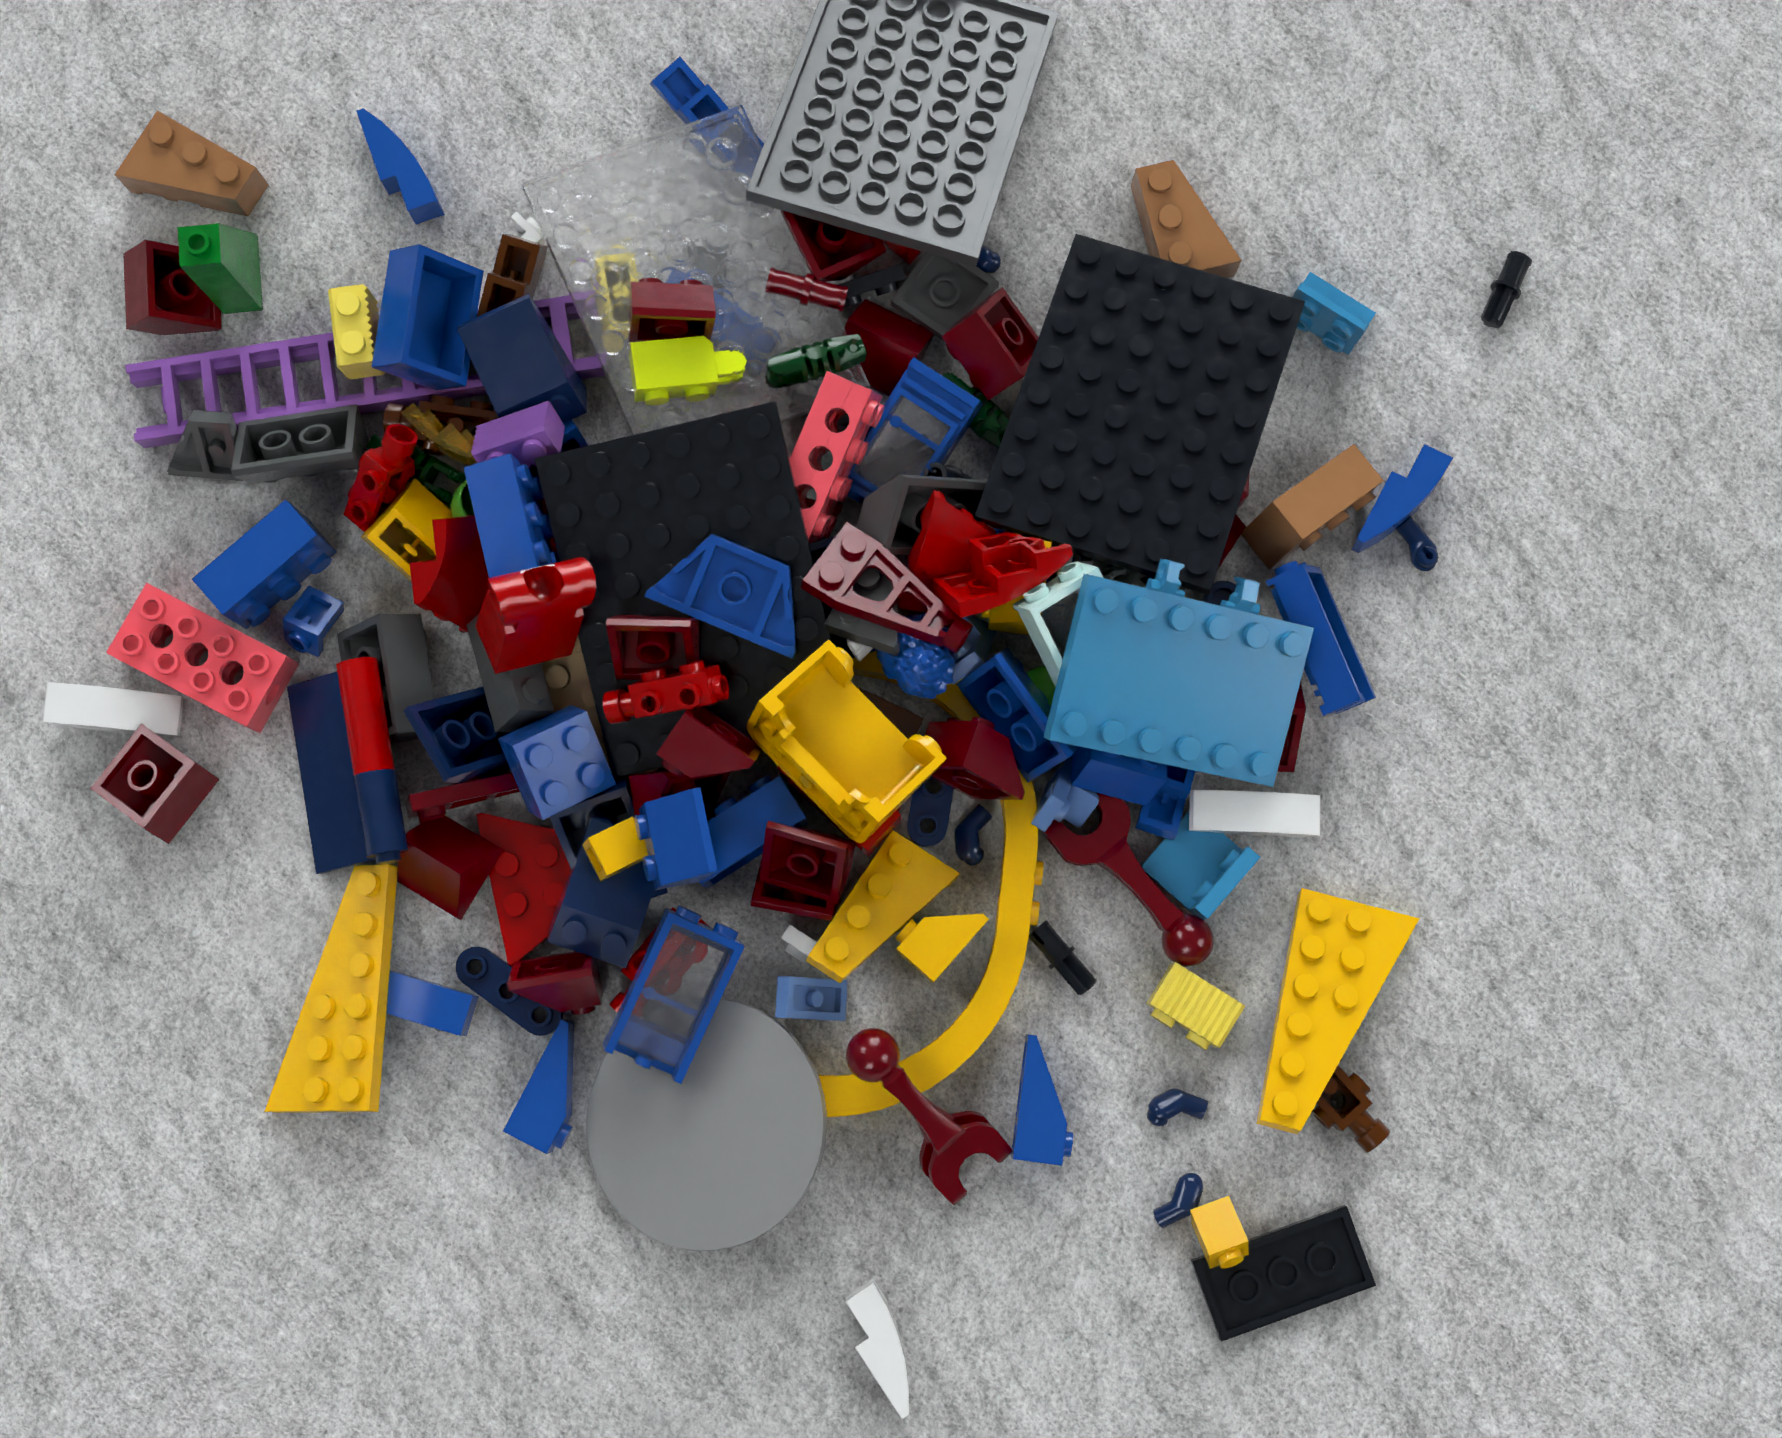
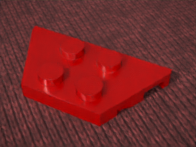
[476,813,571,966]

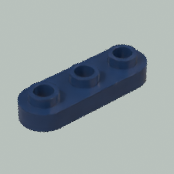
[907,776,954,847]
[456,947,563,1036]

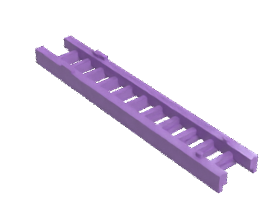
[125,291,610,448]

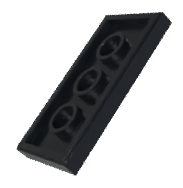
[1191,1205,1376,1342]

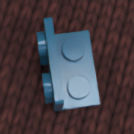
[1293,272,1376,355]
[1141,811,1260,920]

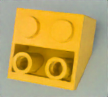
[361,478,452,582]

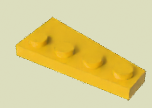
[806,830,960,983]

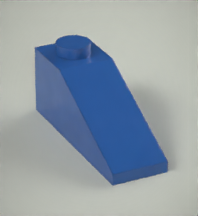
[503,1019,574,1154]
[1011,1034,1073,1166]

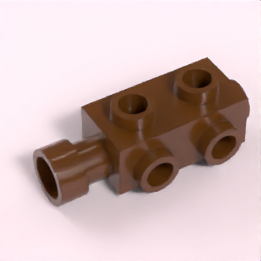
[383,395,499,461]
[1312,1059,1390,1153]

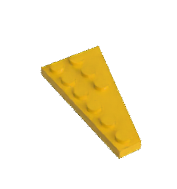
[264,864,398,1113]
[1256,888,1420,1134]

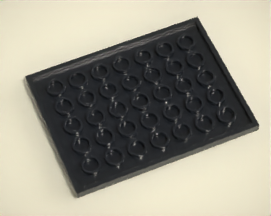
[975,234,1305,595]
[535,401,833,778]

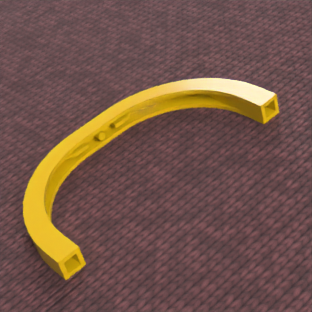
[818,651,1044,1117]

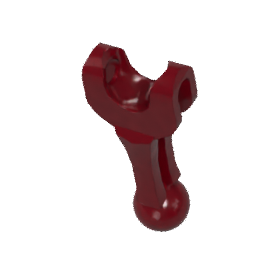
[1042,792,1214,966]
[846,1028,1013,1205]

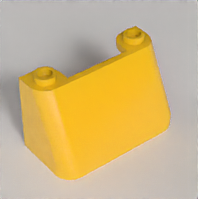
[747,639,947,843]

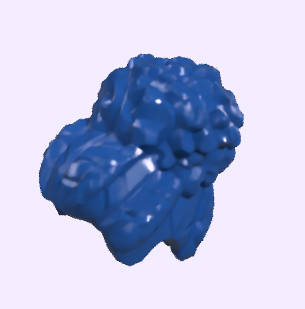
[876,613,955,699]

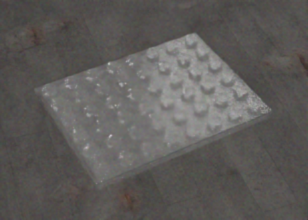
[523,105,870,435]

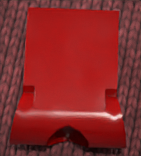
[475,557,596,674]

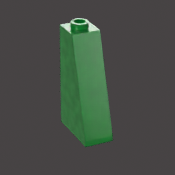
[177,223,263,314]

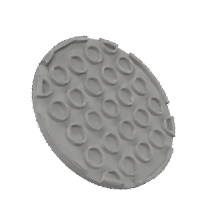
[586,998,827,1251]

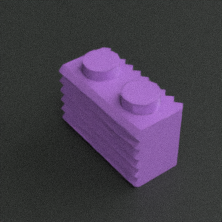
[471,401,565,469]

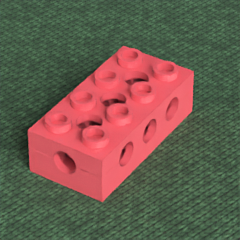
[790,371,885,543]
[106,582,299,733]

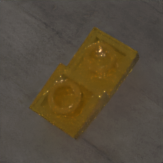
[401,403,477,465]

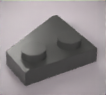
[167,410,242,481]
[824,567,900,656]

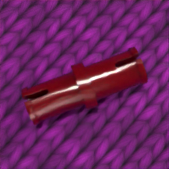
[765,267,849,312]

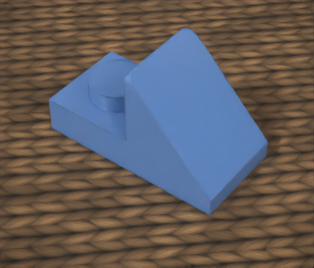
[944,614,997,684]
[1031,757,1099,832]
[775,976,848,1021]

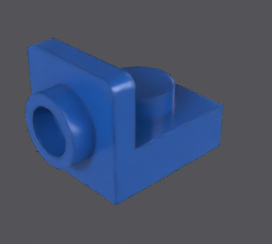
[283,585,344,657]

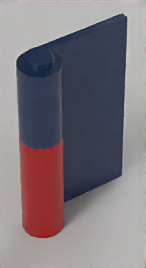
[287,657,408,874]

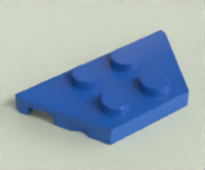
[644,534,796,659]

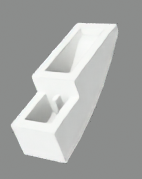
[43,682,184,737]
[1189,790,1320,838]
[846,1278,909,1419]

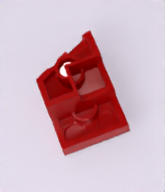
[898,490,996,616]
[410,515,489,633]
[932,532,1073,618]

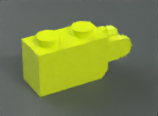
[629,336,747,406]

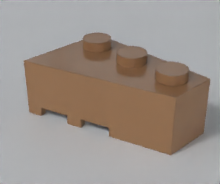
[114,110,269,216]
[1131,160,1242,278]
[1241,444,1384,570]

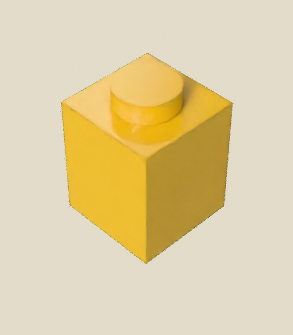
[582,816,648,881]
[1190,1196,1249,1269]

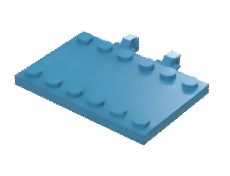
[1044,559,1314,787]

